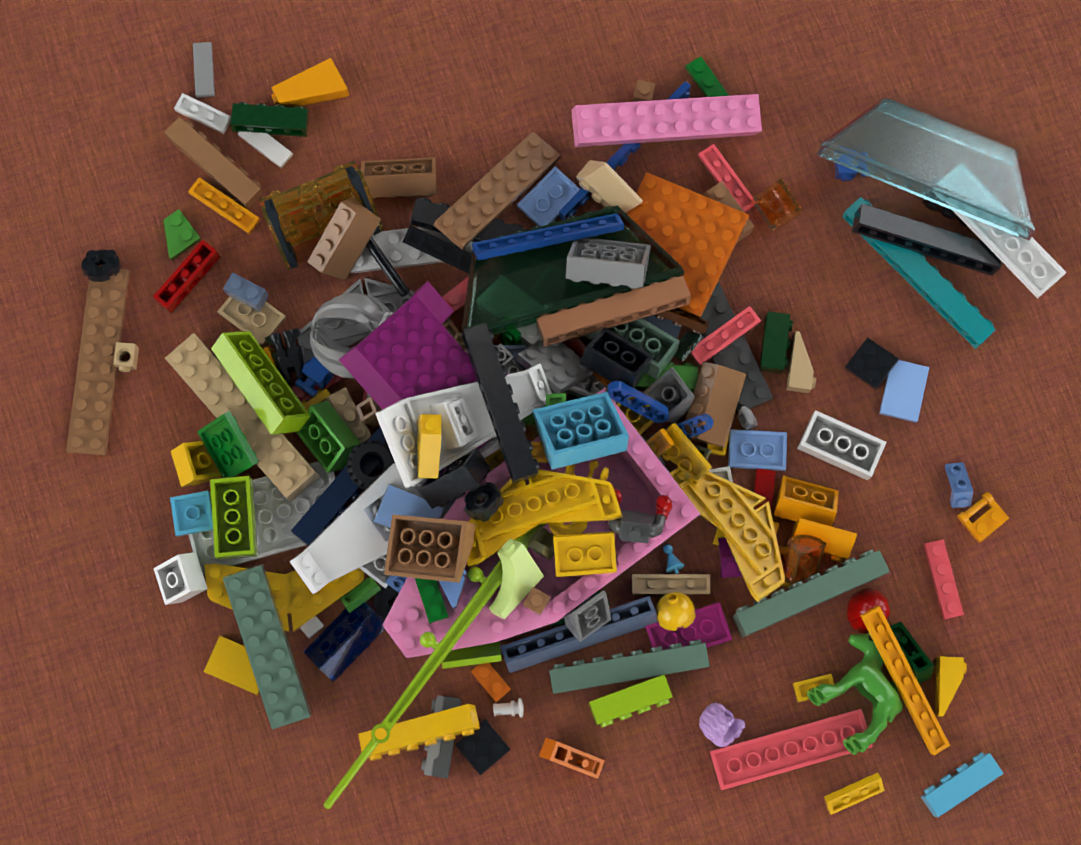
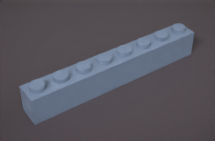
[501,596,657,674]

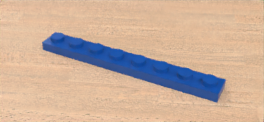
[472,213,624,260]

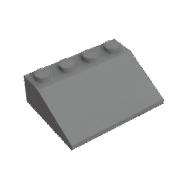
[566,238,651,289]

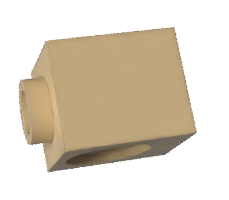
[113,342,139,372]

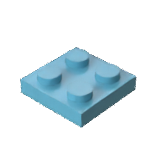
[170,491,213,537]

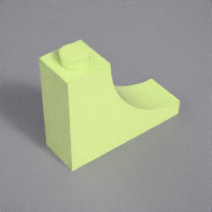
[489,539,544,619]

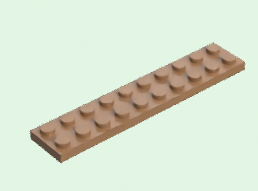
[66,269,130,456]

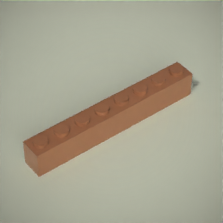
[536,276,691,347]

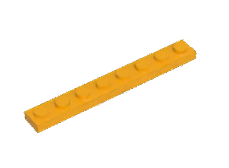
[860,606,950,755]

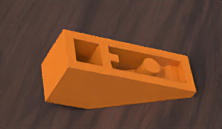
[539,738,605,779]

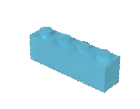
[920,752,1004,817]

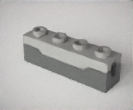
[421,695,461,779]

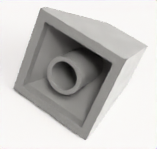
[644,367,695,424]

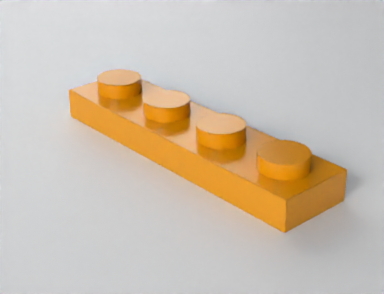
[188,177,260,235]

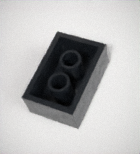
[580,327,654,388]
[419,448,490,509]

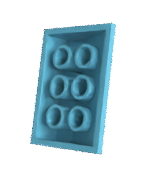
[532,392,629,470]

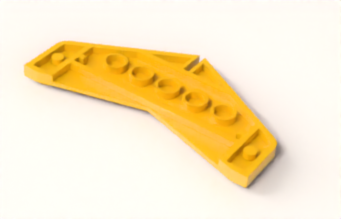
[669,468,785,602]
[467,469,623,567]
[204,563,364,632]

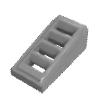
[737,406,758,430]

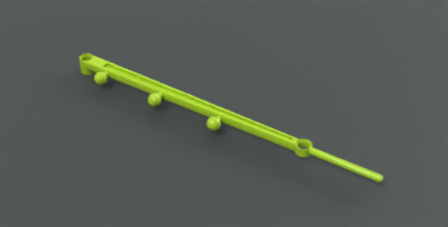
[323,523,547,809]

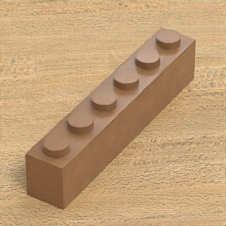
[164,117,263,210]

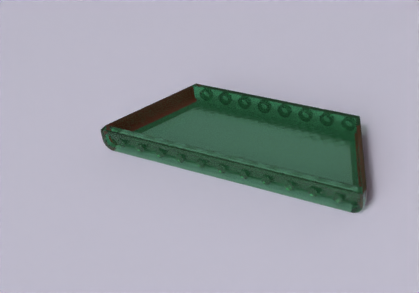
[462,205,684,335]

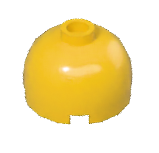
[656,592,696,631]

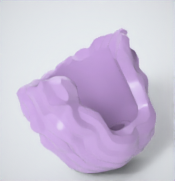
[699,702,745,747]

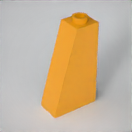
[271,58,349,108]

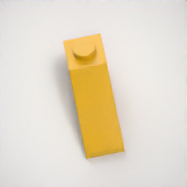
[417,414,441,479]
[935,656,967,717]

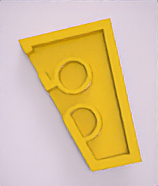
[662,423,712,481]

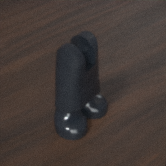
[264,328,305,386]

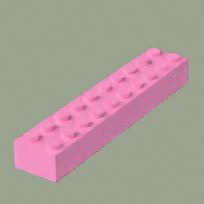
[571,94,762,147]

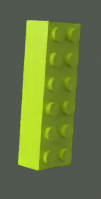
[211,331,310,435]

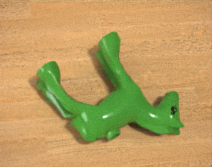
[807,633,903,755]

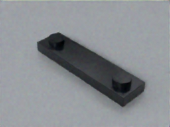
[402,225,478,274]

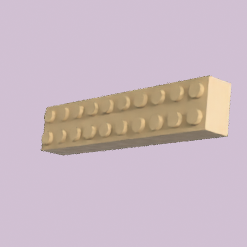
[165,333,320,502]

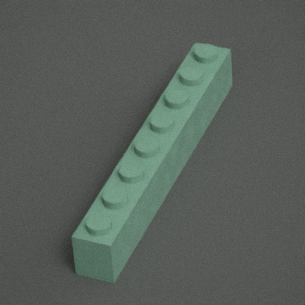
[549,639,710,694]

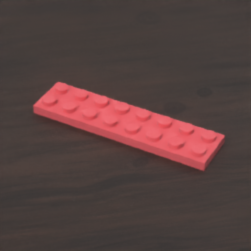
[709,709,873,790]

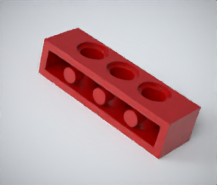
[152,240,221,314]

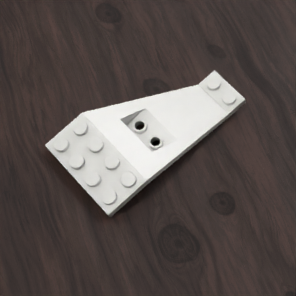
[375,363,552,488]
[290,463,456,594]

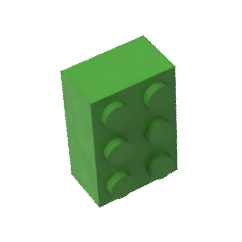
[296,401,360,473]

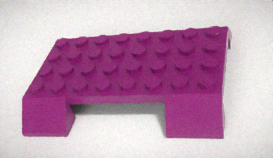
[338,281,508,450]

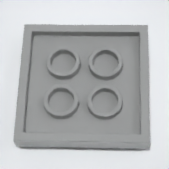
[515,341,593,394]

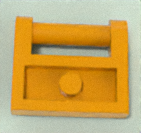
[957,492,1009,543]

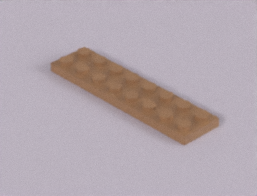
[434,132,561,249]

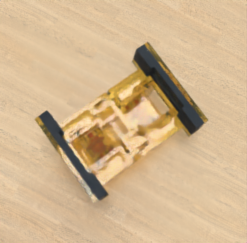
[260,161,384,270]

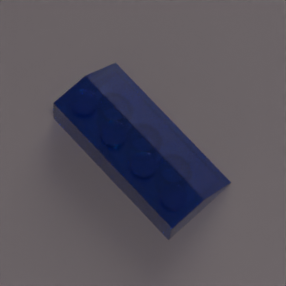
[303,602,385,682]

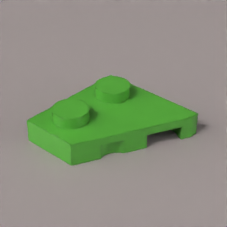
[164,209,201,260]

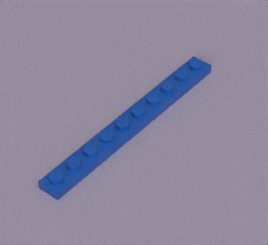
[559,81,691,222]

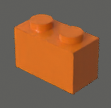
[471,663,511,703]

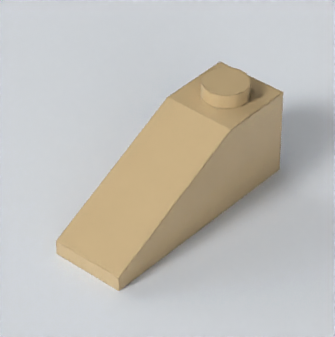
[786,331,816,394]

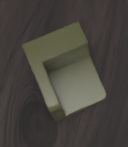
[527,525,555,560]

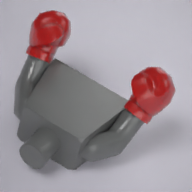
[609,489,672,543]

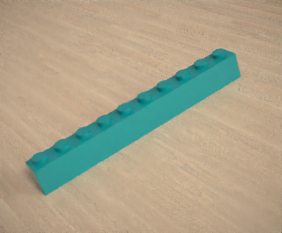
[842,197,996,349]

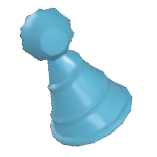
[663,544,684,574]

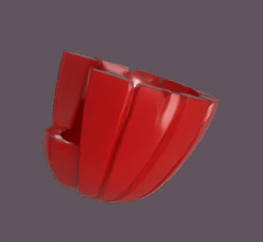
[847,588,890,634]

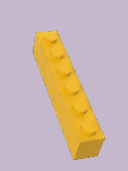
[358,704,480,761]

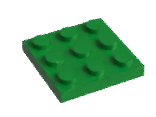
[197,411,259,478]

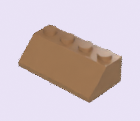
[360,157,437,199]
[307,197,381,280]
[685,362,746,448]

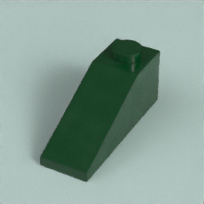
[890,622,934,684]

